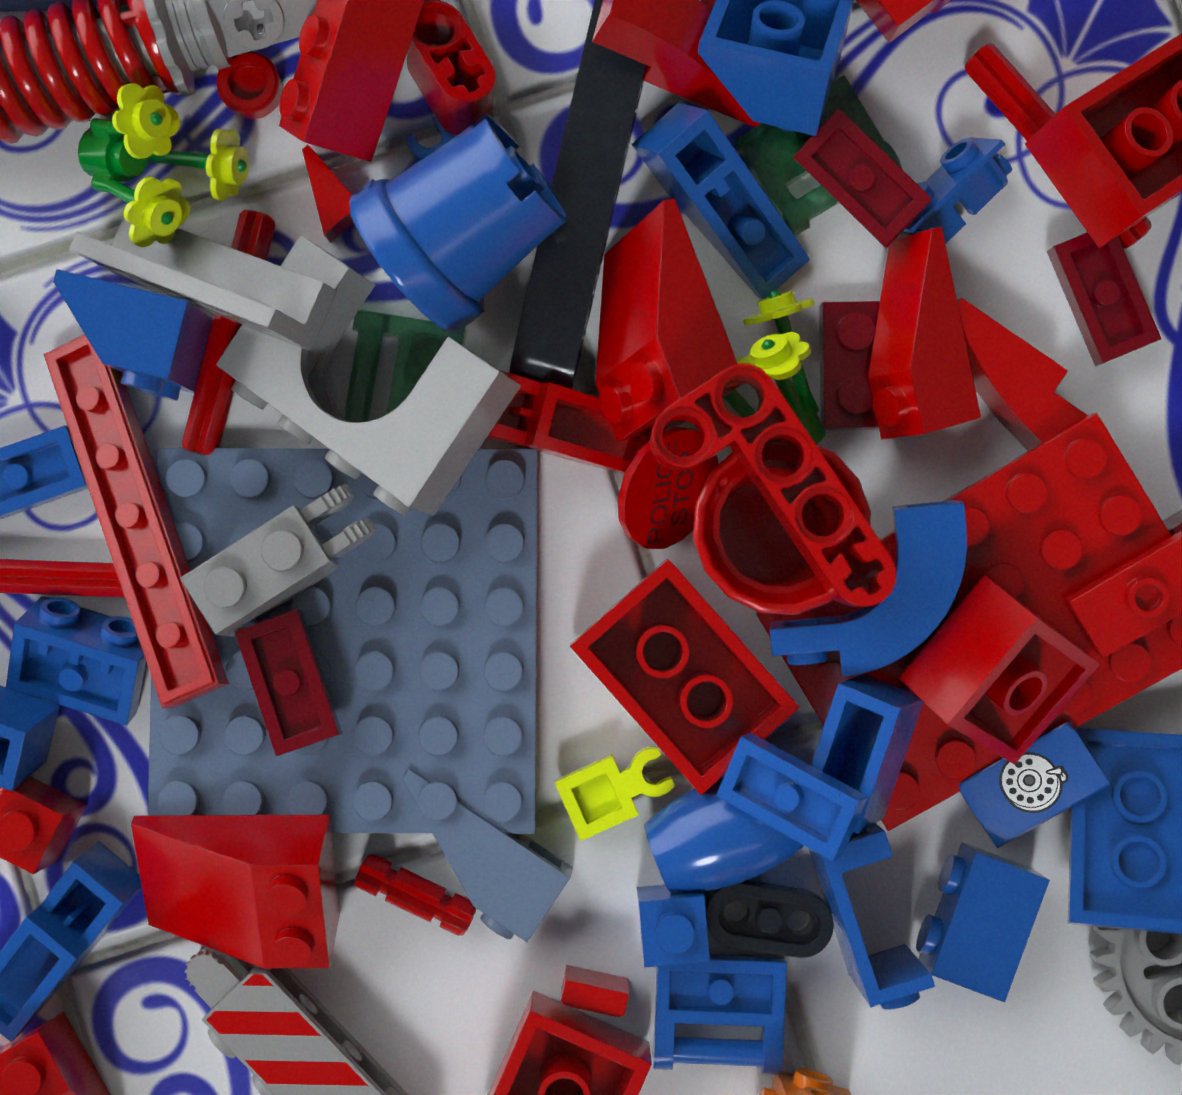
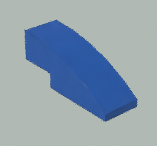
[0,841,142,1043]

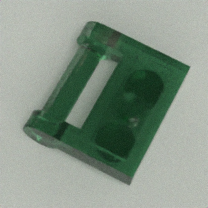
[734,75,902,236]
[344,310,467,423]

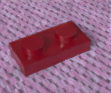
[793,108,933,248]
[1047,232,1162,367]
[819,301,880,430]
[234,609,343,757]

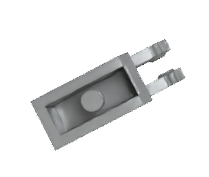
[180,484,377,637]

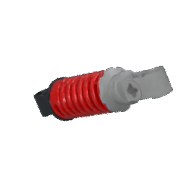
[0,0,317,144]

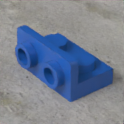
[6,597,146,726]

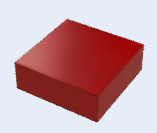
[560,964,629,1018]

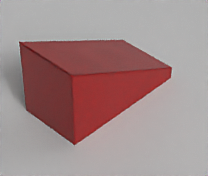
[302,144,354,243]

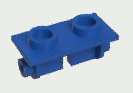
[903,137,1012,244]

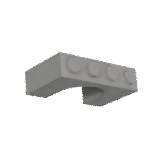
[216,235,521,515]

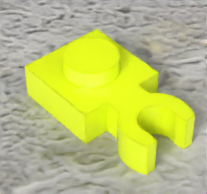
[554,746,675,841]

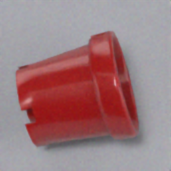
[693,440,871,615]

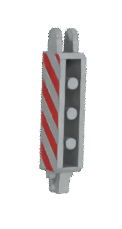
[184,946,408,1095]

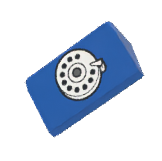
[958,722,1111,848]

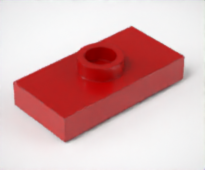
[1065,531,1182,659]

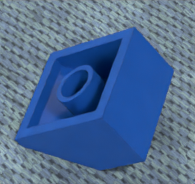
[698,0,854,136]
[53,269,213,401]

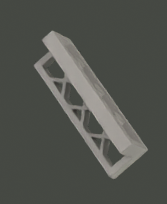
[69,217,337,351]

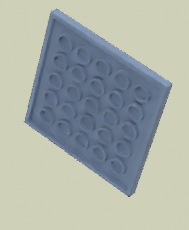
[148,448,538,834]

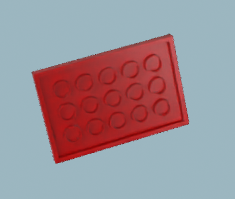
[756,413,1182,831]

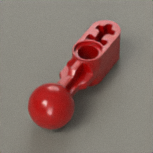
[407,0,496,136]

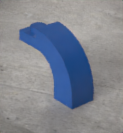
[770,500,967,677]

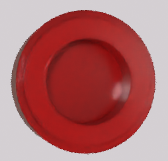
[216,51,283,119]

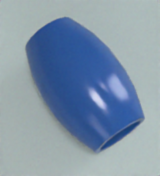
[644,776,804,892]

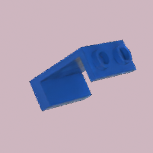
[808,823,935,1010]

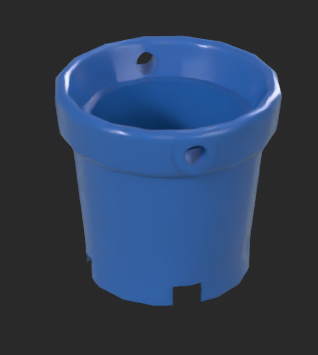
[349,114,568,334]

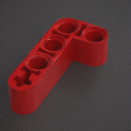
[650,364,896,607]

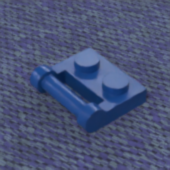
[653,954,787,1074]

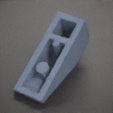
[402,769,573,942]

